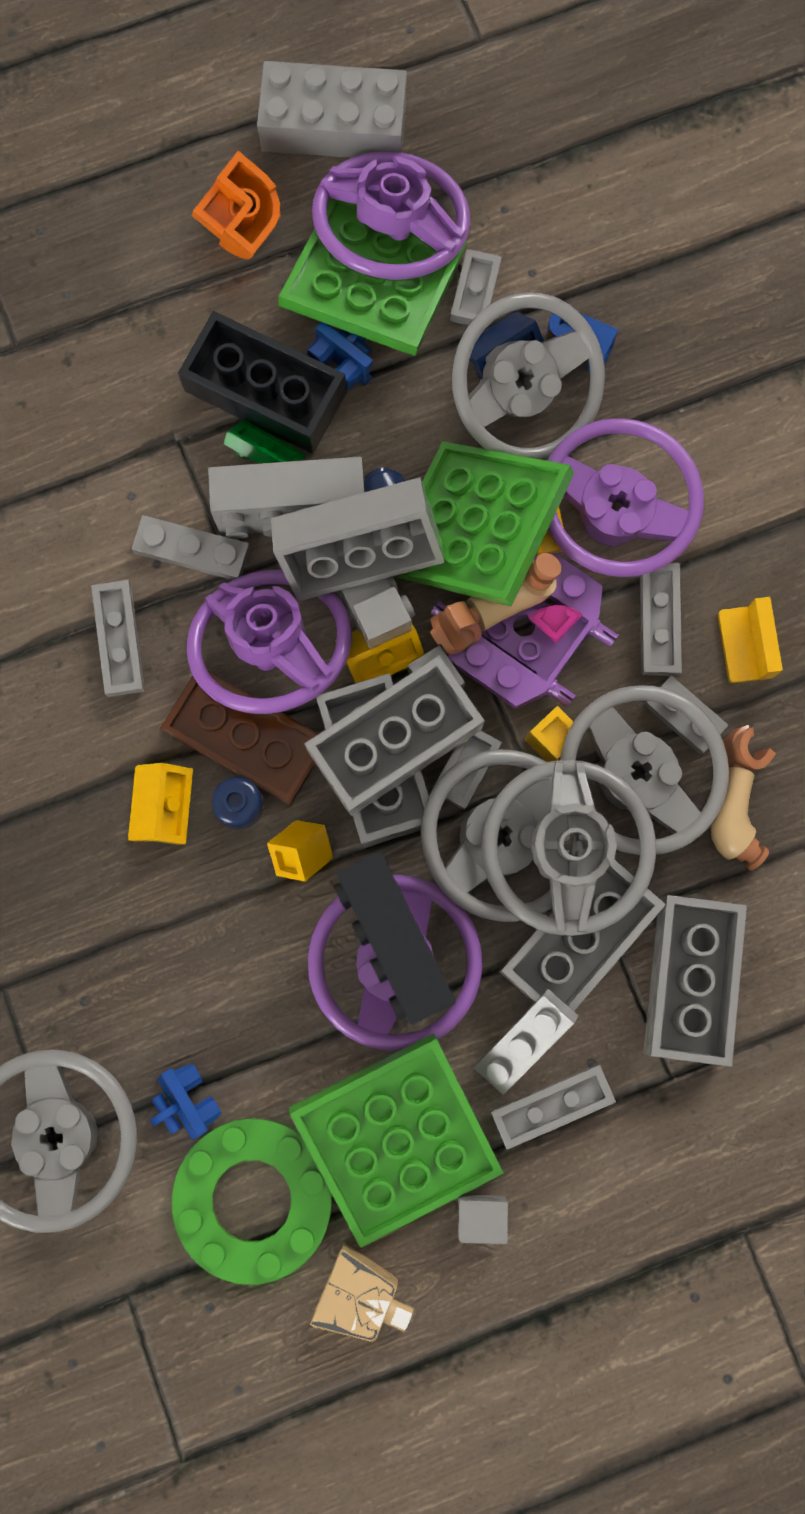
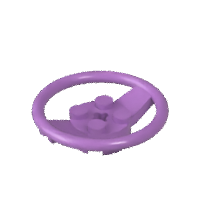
[312,151,470,280]
[547,418,704,577]
[186,570,352,714]
[308,875,482,1051]

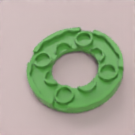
[172,1118,332,1285]

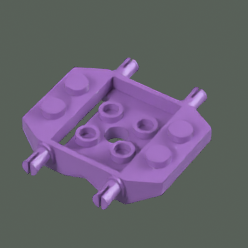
[431,553,619,709]

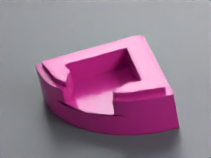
[528,605,583,643]

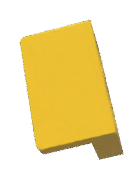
[717,597,783,684]
[335,624,425,684]
[128,763,193,845]

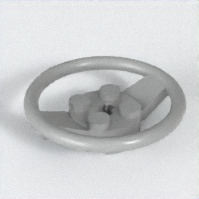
[452,292,605,460]
[560,685,729,855]
[421,749,583,922]
[481,760,656,936]
[0,1049,137,1233]

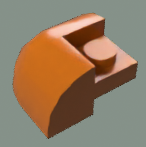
[192,151,280,259]

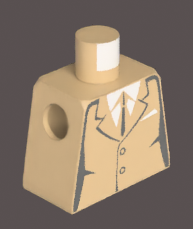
[310,1242,414,1341]

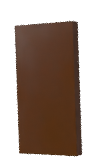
[160,670,319,806]

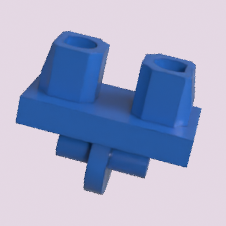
[307,322,373,391]
[149,1064,222,1140]

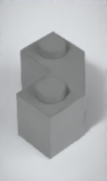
[339,576,415,649]

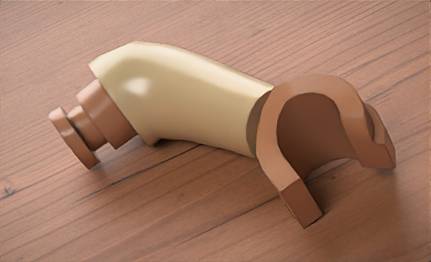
[430,553,561,655]
[710,725,776,871]

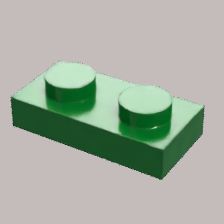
[223,420,306,464]

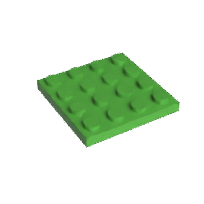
[279,198,467,357]
[393,441,574,606]
[288,1033,504,1248]

